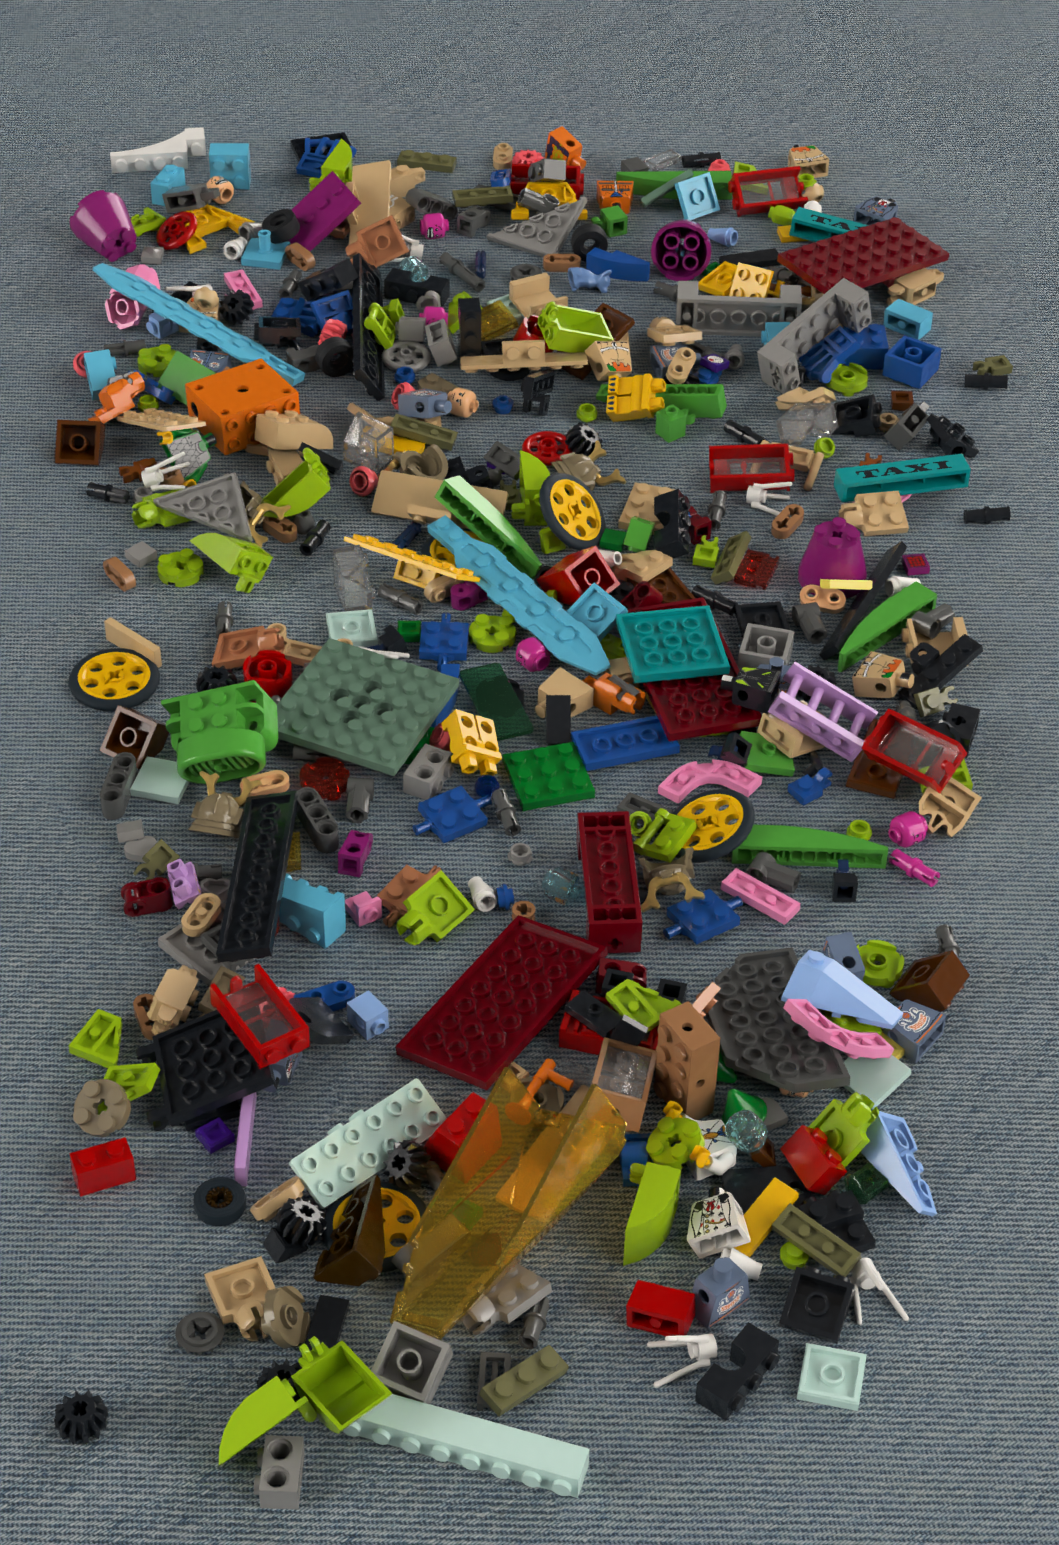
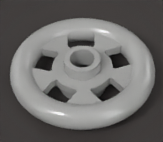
[382,341,431,372]

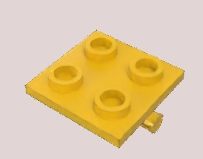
[729,262,786,298]

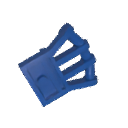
[296,137,357,178]
[271,297,325,337]
[799,326,861,384]

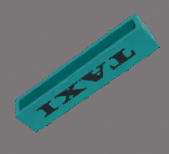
[789,207,869,242]
[834,454,971,502]

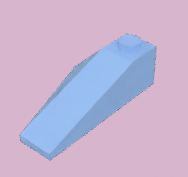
[781,949,903,1030]
[860,1111,937,1217]

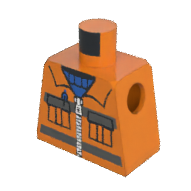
[596,181,634,214]

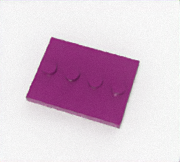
[288,171,361,252]

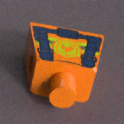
[544,126,586,170]

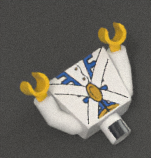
[663,1101,748,1181]

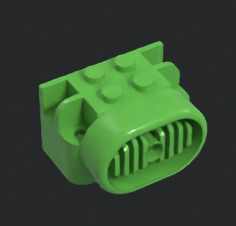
[161,680,278,784]

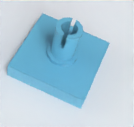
[674,172,720,220]
[241,230,290,270]
[566,582,628,641]

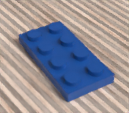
[571,716,680,771]

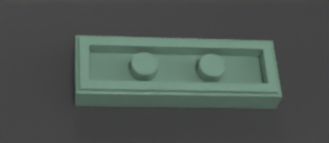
[640,169,694,208]

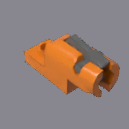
[88,371,145,424]
[582,672,646,715]

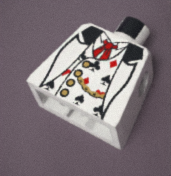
[687,1187,751,1259]

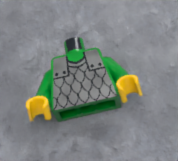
[157,428,217,487]

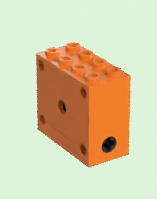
[185,358,300,456]

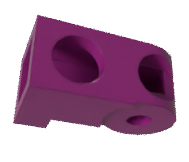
[451,581,489,611]
[338,830,373,878]

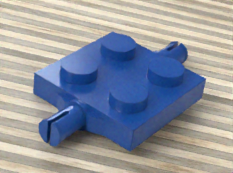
[419,613,469,672]
[413,785,492,843]
[663,889,743,945]

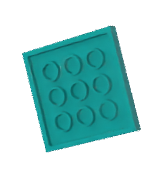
[616,605,730,683]

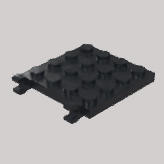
[136,1006,276,1131]

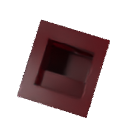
[689,506,712,545]
[595,958,647,994]

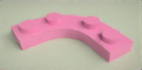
[658,759,762,804]
[783,999,894,1059]

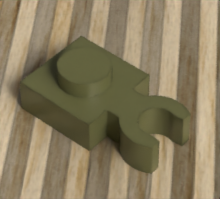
[972,355,1013,375]
[498,480,521,510]
[913,686,958,717]
[133,839,180,880]

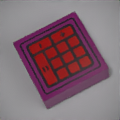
[901,553,930,576]

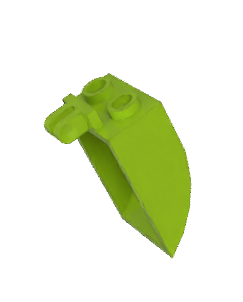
[309,139,353,191]
[537,301,614,353]
[261,448,331,518]
[511,450,550,526]
[189,533,273,593]
[623,1162,681,1266]
[291,1336,392,1434]
[218,1376,317,1467]

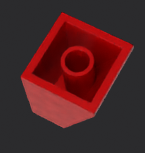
[536,545,620,605]
[424,1092,500,1184]

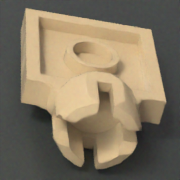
[647,317,702,346]
[839,491,909,536]
[204,1256,275,1341]

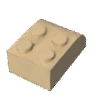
[254,410,333,450]

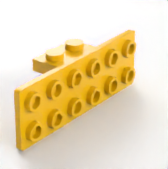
[343,534,480,589]

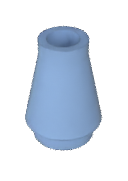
[707,227,738,247]

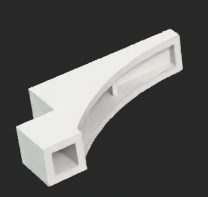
[110,127,206,173]

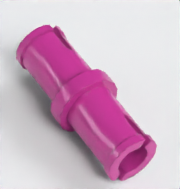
[889,849,940,887]

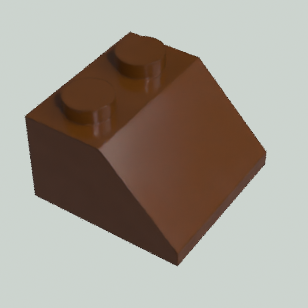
[55,419,105,466]
[99,705,169,769]
[889,950,970,1012]

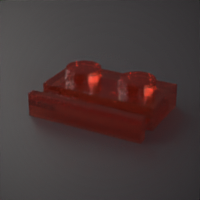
[734,549,780,591]

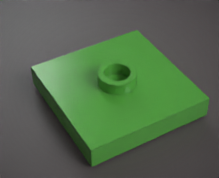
[740,731,795,777]

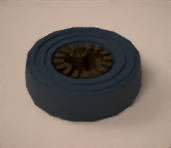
[194,1177,246,1226]

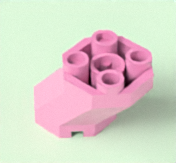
[105,264,161,329]

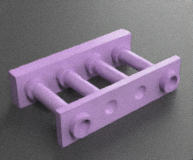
[768,662,878,762]

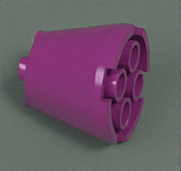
[69,190,137,262]
[651,219,711,281]
[798,517,867,600]

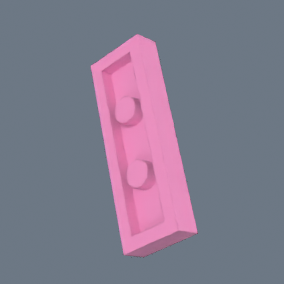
[224,269,263,310]
[721,868,801,925]

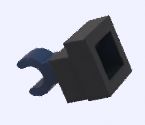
[367,625,408,653]
[708,732,752,765]
[832,859,858,902]

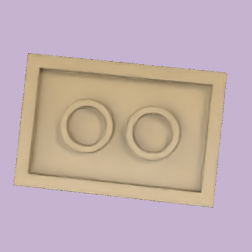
[618,482,675,535]

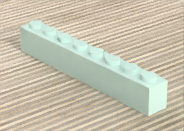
[342,1394,590,1498]

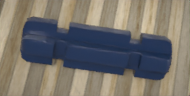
[475,250,486,279]
[392,521,421,549]

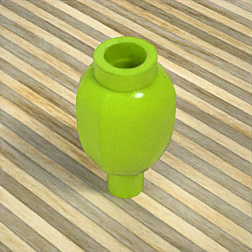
[768,205,795,226]

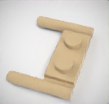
[749,440,824,491]

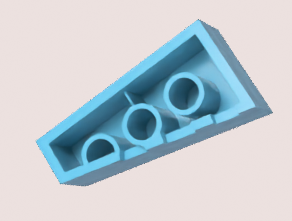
[278,873,346,949]

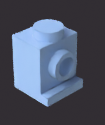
[146,312,179,339]

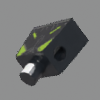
[720,667,781,714]

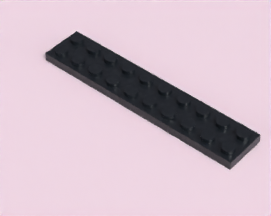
[352,253,385,401]
[216,791,298,963]

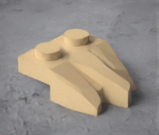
[775,387,836,411]
[611,550,673,583]
[919,777,982,838]

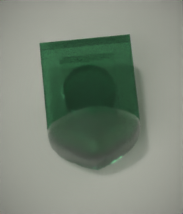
[844,1162,889,1205]

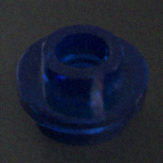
[475,775,500,797]

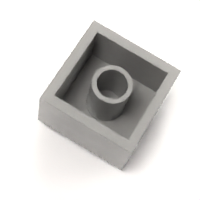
[738,623,794,670]
[371,1321,453,1404]

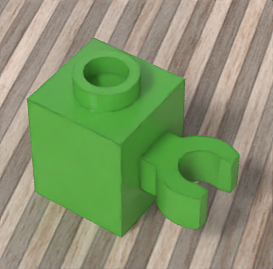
[591,205,628,238]
[655,404,695,443]
[623,516,656,553]

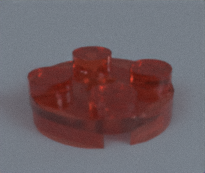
[299,757,350,801]

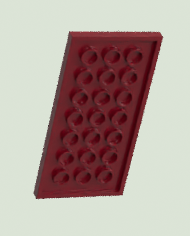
[777,217,950,294]
[616,597,762,741]
[395,915,608,1090]

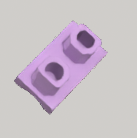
[167,859,202,910]

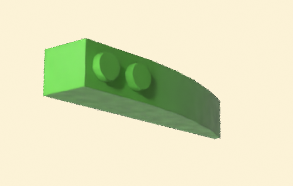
[616,171,732,200]
[596,384,727,419]
[435,476,542,580]
[837,581,937,672]
[731,824,888,869]

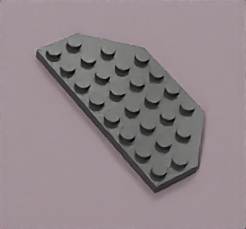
[700,947,850,1093]

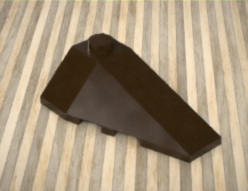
[313,1175,385,1286]

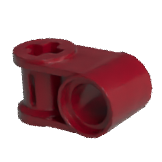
[620,581,663,609]
[121,877,173,917]

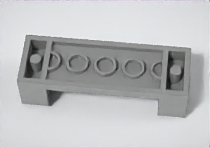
[757,278,872,394]
[676,281,802,337]

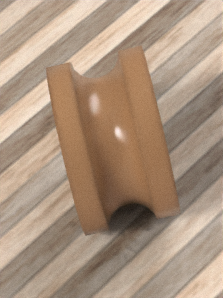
[512,901,536,921]

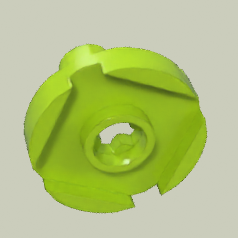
[137,344,176,377]
[826,363,868,397]
[157,548,204,587]
[469,614,516,653]
[857,940,904,988]
[646,1117,705,1169]

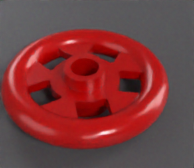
[156,211,198,250]
[522,431,573,466]

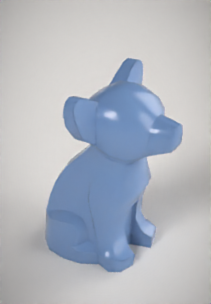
[568,267,612,293]

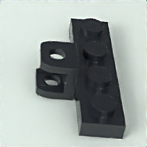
[521,369,556,416]
[445,456,494,489]
[898,634,983,710]

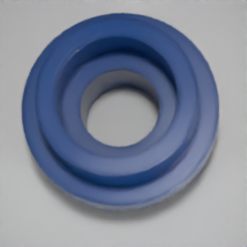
[394,366,415,384]
[492,395,514,414]
[496,884,514,910]

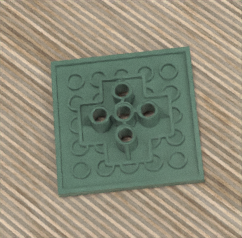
[277,638,459,776]

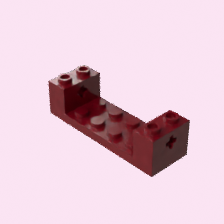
[576,811,643,953]

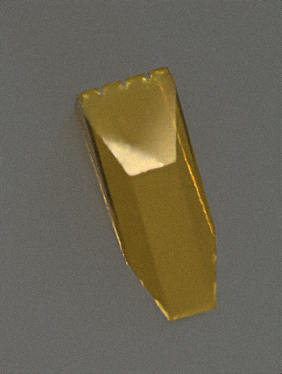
[390,1067,627,1340]

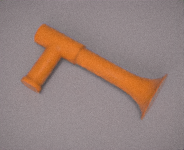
[502,1058,574,1125]

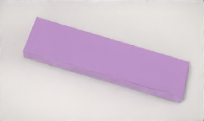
[234,1092,257,1186]

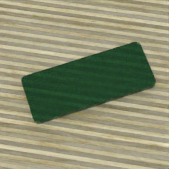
[459,663,533,741]

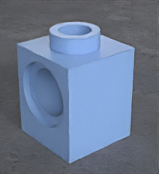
[347,990,389,1040]

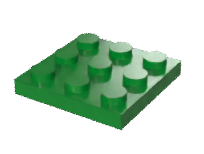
[502,742,595,811]

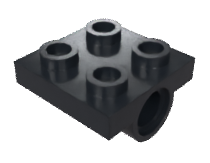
[926,413,979,458]

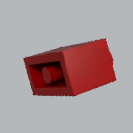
[780,1125,847,1195]
[69,1137,136,1197]
[626,1280,695,1336]

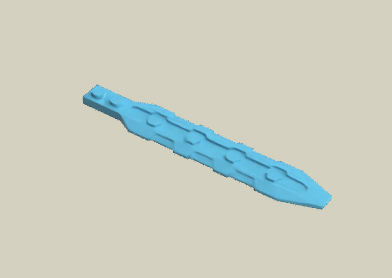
[93,263,306,387]
[427,515,611,676]

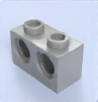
[425,319,457,367]
[403,744,455,800]
[254,1435,305,1510]

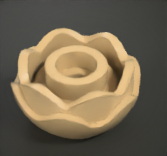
[802,183,824,202]
[193,287,219,310]

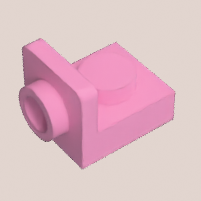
[345,891,382,927]

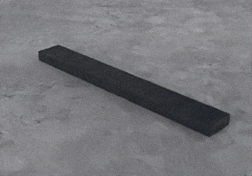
[819,541,907,661]

